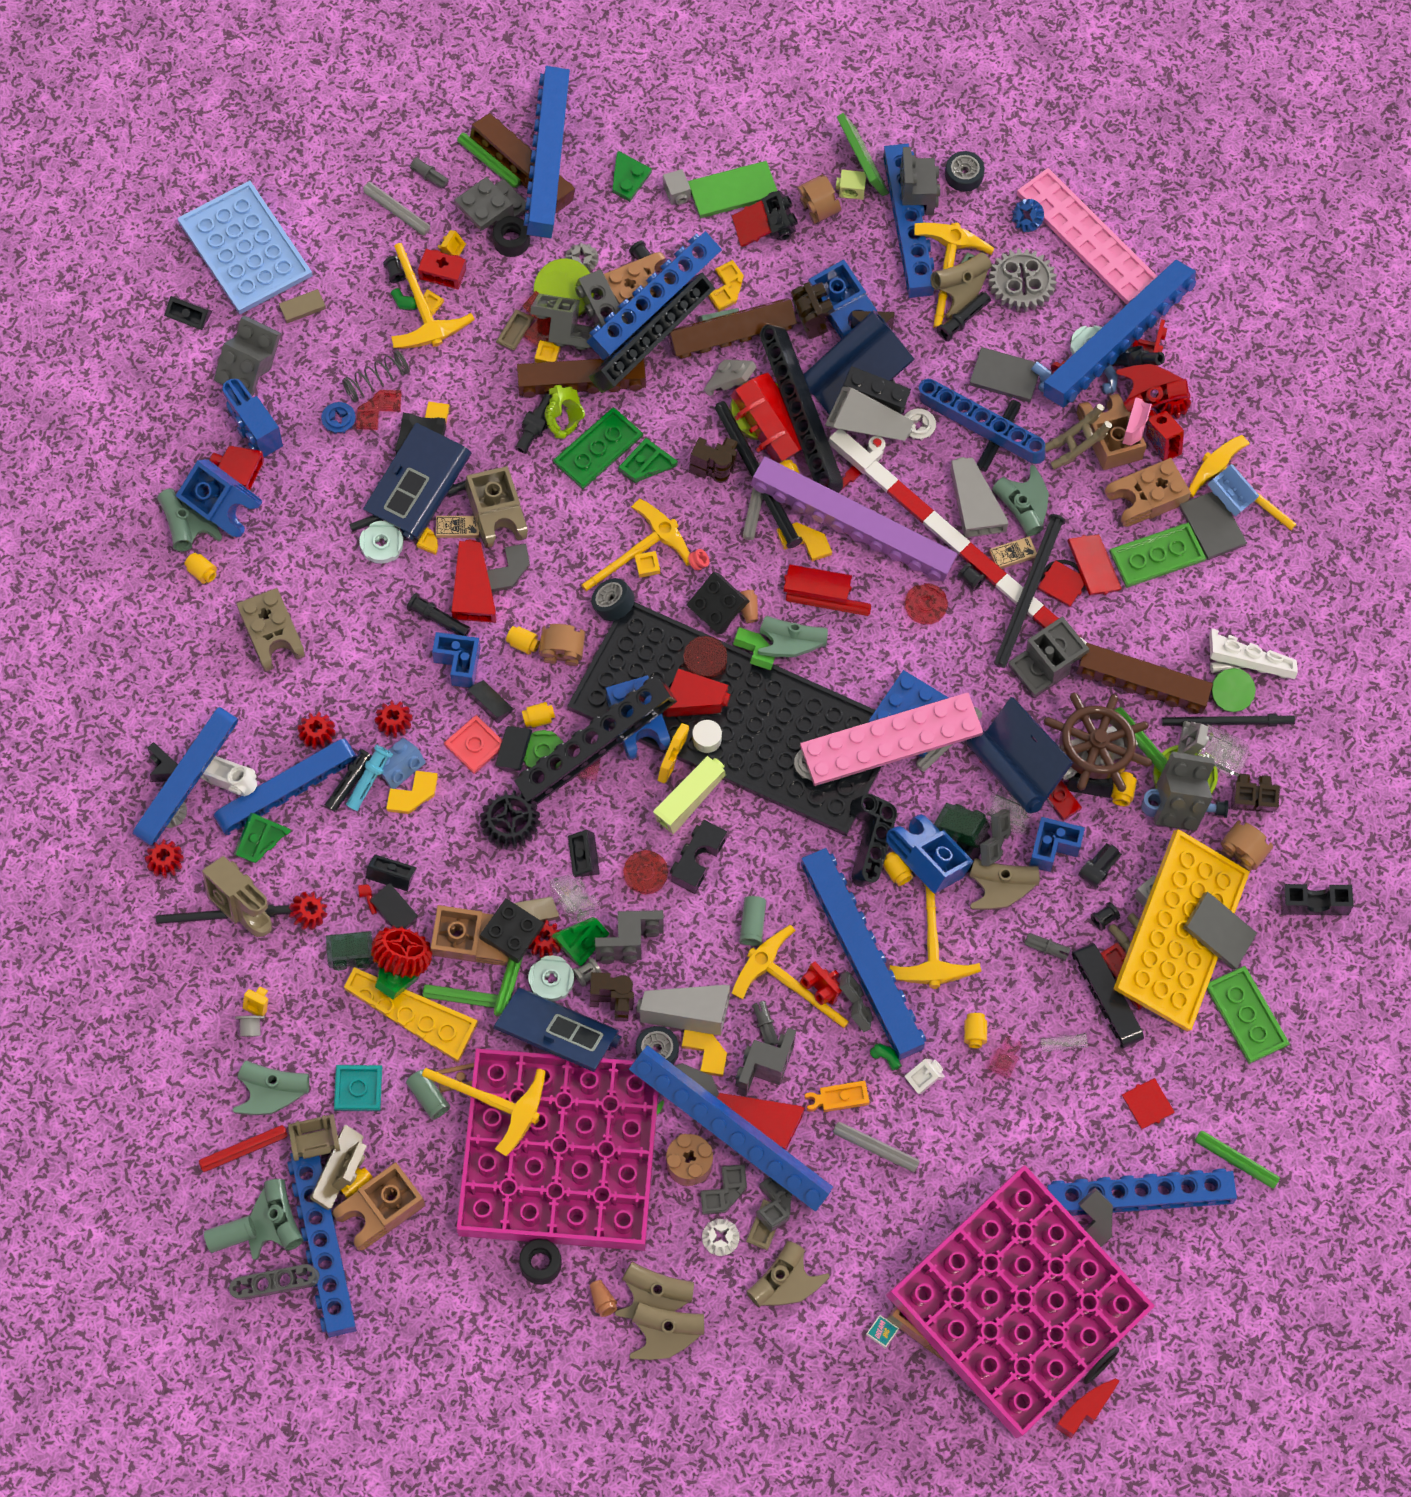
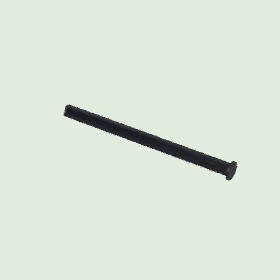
[715,401,803,548]
[994,514,1066,668]

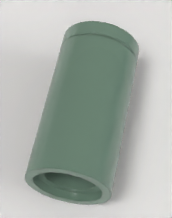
[739,896,766,946]
[406,1069,451,1120]
[204,1215,256,1253]

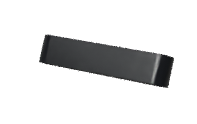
[1072,942,1144,1049]

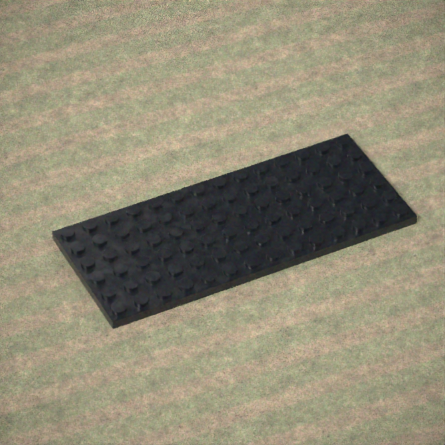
[567,602,882,836]

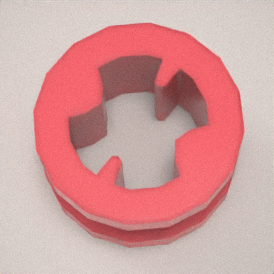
[688,549,709,571]

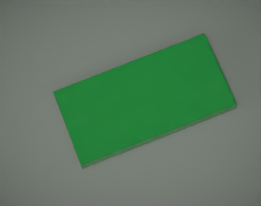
[553,407,643,490]

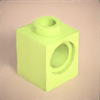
[836,170,866,200]

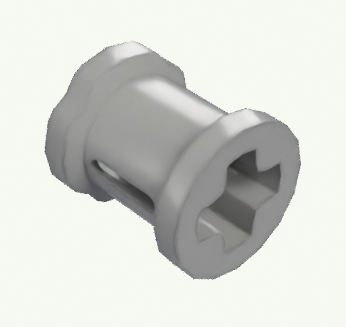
[573,958,602,987]

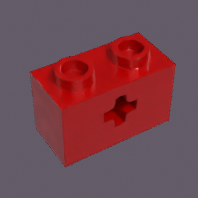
[418,249,466,290]

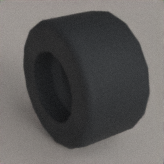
[492,216,530,257]
[519,1239,562,1285]

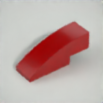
[1056,1378,1119,1439]

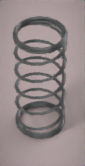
[342,350,410,403]

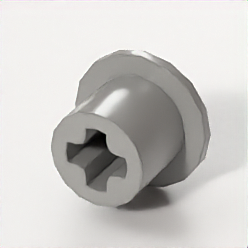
[235,1016,265,1037]

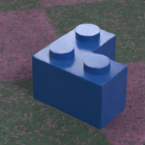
[432,632,481,688]
[1029,817,1085,872]

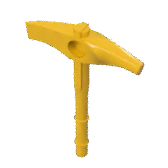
[914,222,994,328]
[391,243,475,348]
[1189,435,1296,530]
[581,498,690,592]
[889,885,982,989]
[731,924,849,1028]
[422,1068,546,1156]

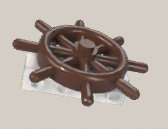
[1044,692,1152,792]

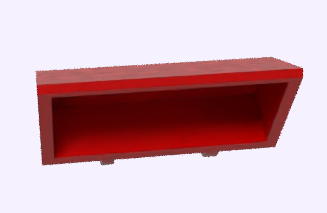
[730,372,802,463]

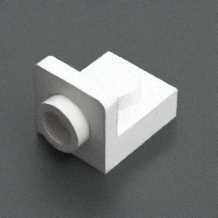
[905,1059,945,1094]

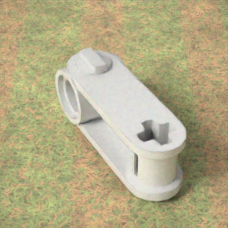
[201,756,257,796]

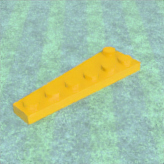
[344,967,478,1063]

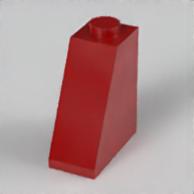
[663,669,731,717]

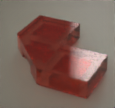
[522,291,551,348]
[356,390,402,430]

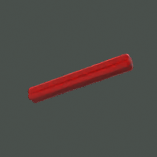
[786,592,872,616]
[199,1125,288,1172]

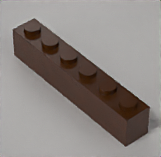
[470,113,575,213]
[668,298,797,359]
[517,358,646,398]
[1076,643,1213,714]

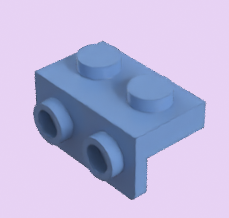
[1207,464,1259,516]
[379,738,426,789]

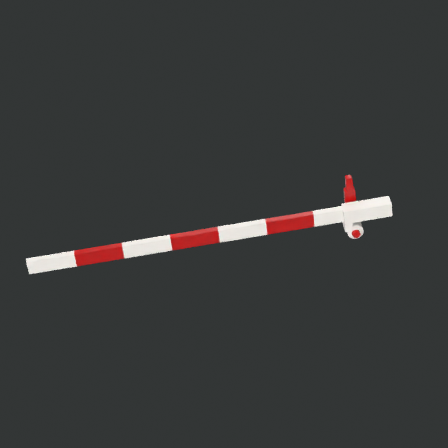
[828,429,1087,659]

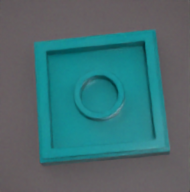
[334,1065,383,1111]

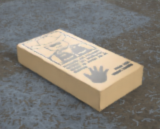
[436,516,479,538]
[989,536,1037,569]

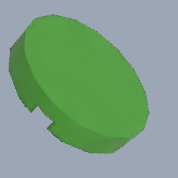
[1211,668,1256,712]
[523,730,564,769]

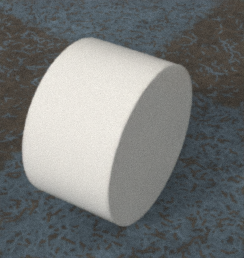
[693,720,722,753]

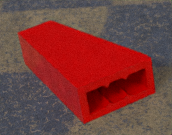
[452,539,497,623]
[717,1093,805,1150]

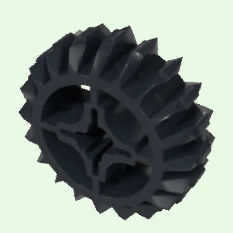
[480,790,540,850]

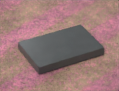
[969,347,1041,402]
[1179,492,1247,560]
[1183,892,1257,970]

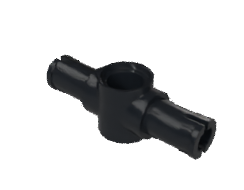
[1112,346,1165,367]
[515,394,552,454]

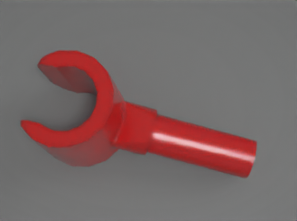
[358,884,377,915]

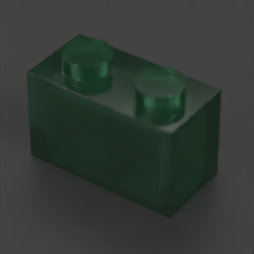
[934,803,990,848]
[326,931,375,971]

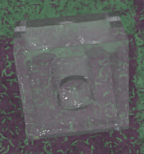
[1197,723,1250,777]
[982,782,1034,834]
[549,874,600,925]

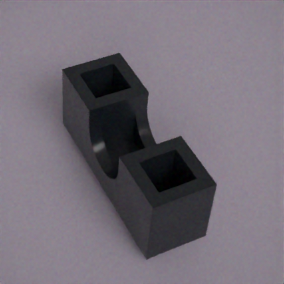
[843,366,911,414]
[670,820,727,894]
[1280,884,1354,916]

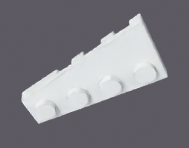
[1209,628,1298,679]

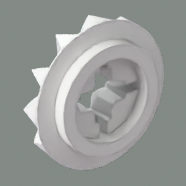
[905,408,936,441]
[702,1218,739,1256]

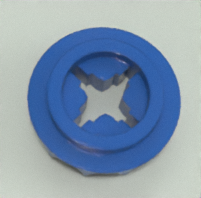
[1012,199,1044,232]
[321,402,356,434]

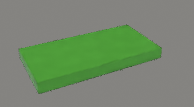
[837,113,889,196]
[688,161,777,218]
[1109,522,1206,588]
[1207,966,1290,1064]

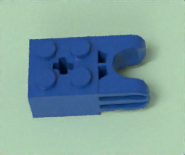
[808,259,877,339]
[222,379,283,457]
[176,459,262,537]
[606,675,670,760]
[886,814,974,894]

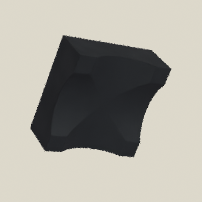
[395,412,446,454]
[687,572,750,634]
[480,898,544,963]

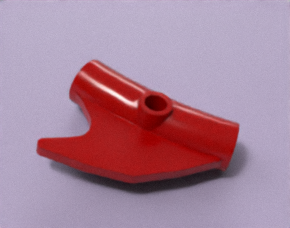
[1116,364,1189,413]

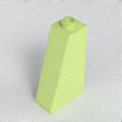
[653,756,726,834]

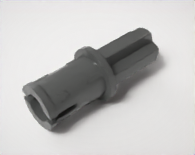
[410,157,449,188]
[1025,933,1071,961]
[752,1001,778,1046]

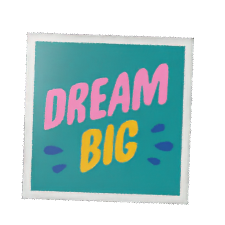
[866,1315,899,1349]

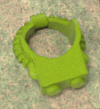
[545,385,585,439]

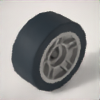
[945,151,985,192]
[591,578,635,621]
[635,1026,679,1065]

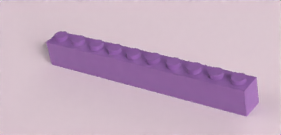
[750,456,958,582]

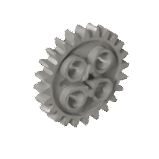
[988,248,1057,312]

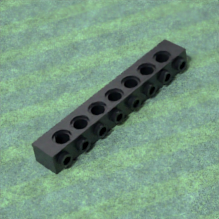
[588,272,715,393]
[514,675,677,805]

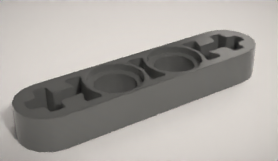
[229,1264,320,1300]

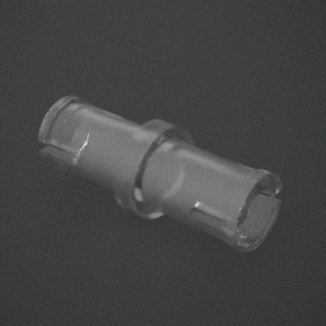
[1040,1033,1088,1053]

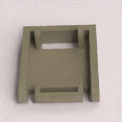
[288,1114,341,1161]

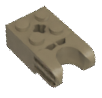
[465,466,528,548]
[236,588,305,672]
[202,856,273,937]

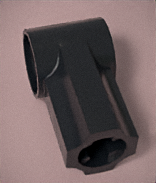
[1078,843,1122,889]

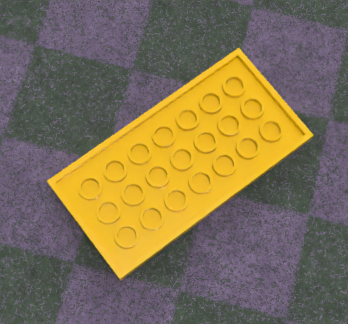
[1114,829,1250,1031]

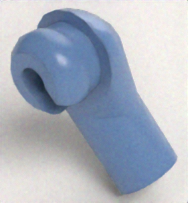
[1031,361,1052,393]
[1102,365,1118,395]

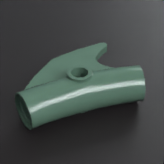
[992,465,1049,537]
[157,488,222,551]
[758,616,828,657]
[233,1060,309,1115]
[249,1179,304,1260]

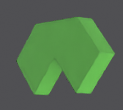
[733,627,775,670]

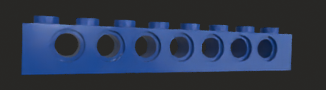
[883,143,934,298]
[586,231,722,360]
[287,1153,357,1338]
[1047,1169,1237,1216]

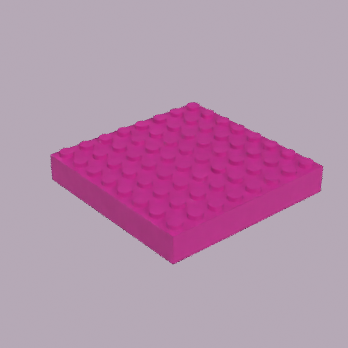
[457,1048,659,1251]
[886,1165,1155,1438]

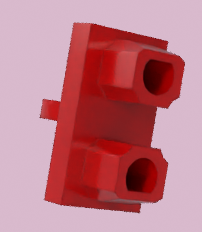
[800,961,842,1006]

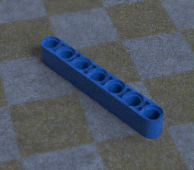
[919,379,1046,464]
[132,707,239,846]
[213,739,357,835]

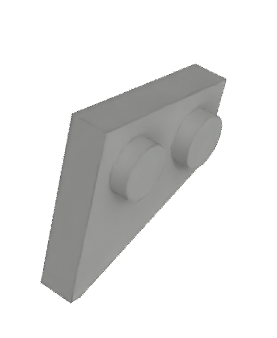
[703,359,757,396]
[1177,721,1209,755]

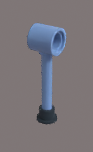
[1141,789,1229,818]

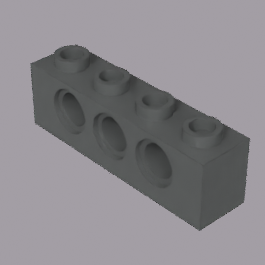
[575,269,628,349]

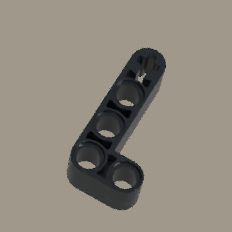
[850,793,897,887]

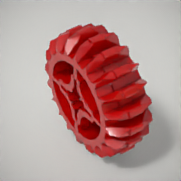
[371,926,432,978]

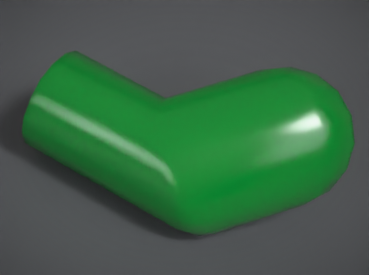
[390,288,417,310]
[870,1043,902,1071]

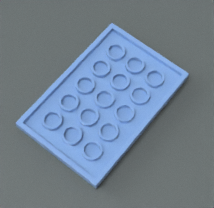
[177,181,313,314]

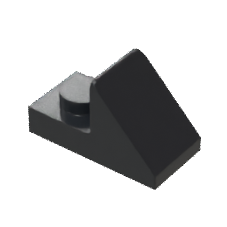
[147,742,178,782]

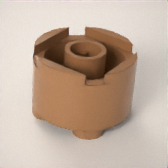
[797,174,841,224]
[539,624,586,666]
[1221,820,1273,872]
[666,1134,713,1186]

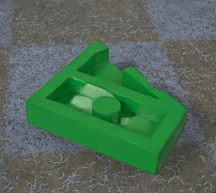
[612,151,652,202]
[619,438,678,483]
[233,813,291,863]
[551,917,610,967]
[375,968,420,999]

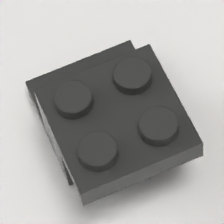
[900,147,940,215]
[454,176,528,231]
[530,294,594,350]
[214,316,281,397]
[1008,616,1089,698]
[1154,751,1215,831]
[595,910,664,964]
[735,1028,797,1097]

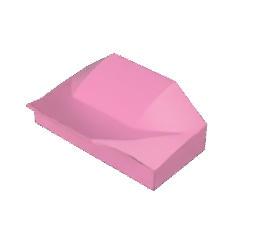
[1123,398,1152,446]

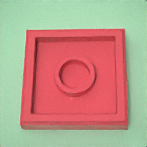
[444,715,502,774]

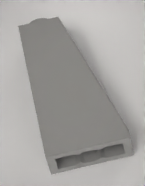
[825,387,914,441]
[950,457,1008,538]
[637,985,730,1036]

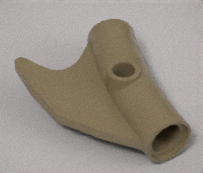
[931,252,992,318]
[969,858,1040,910]
[746,1241,830,1308]
[615,1261,694,1319]
[630,1302,704,1360]

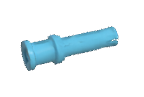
[346,745,393,811]

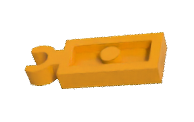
[804,1081,870,1112]

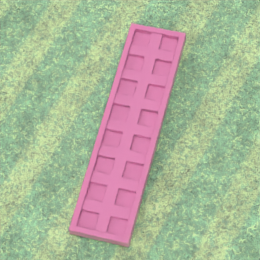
[1017,168,1157,305]
[800,693,983,786]

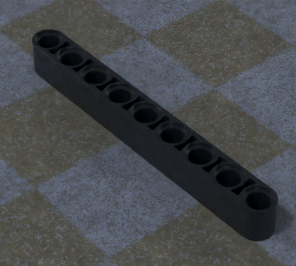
[760,324,843,493]

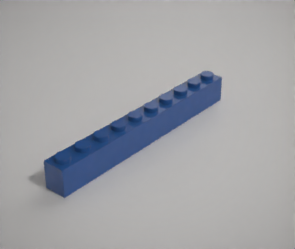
[523,66,570,238]
[1044,260,1196,408]
[801,848,926,1060]
[629,1045,833,1212]

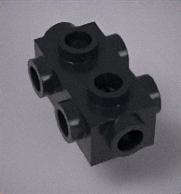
[761,190,798,240]

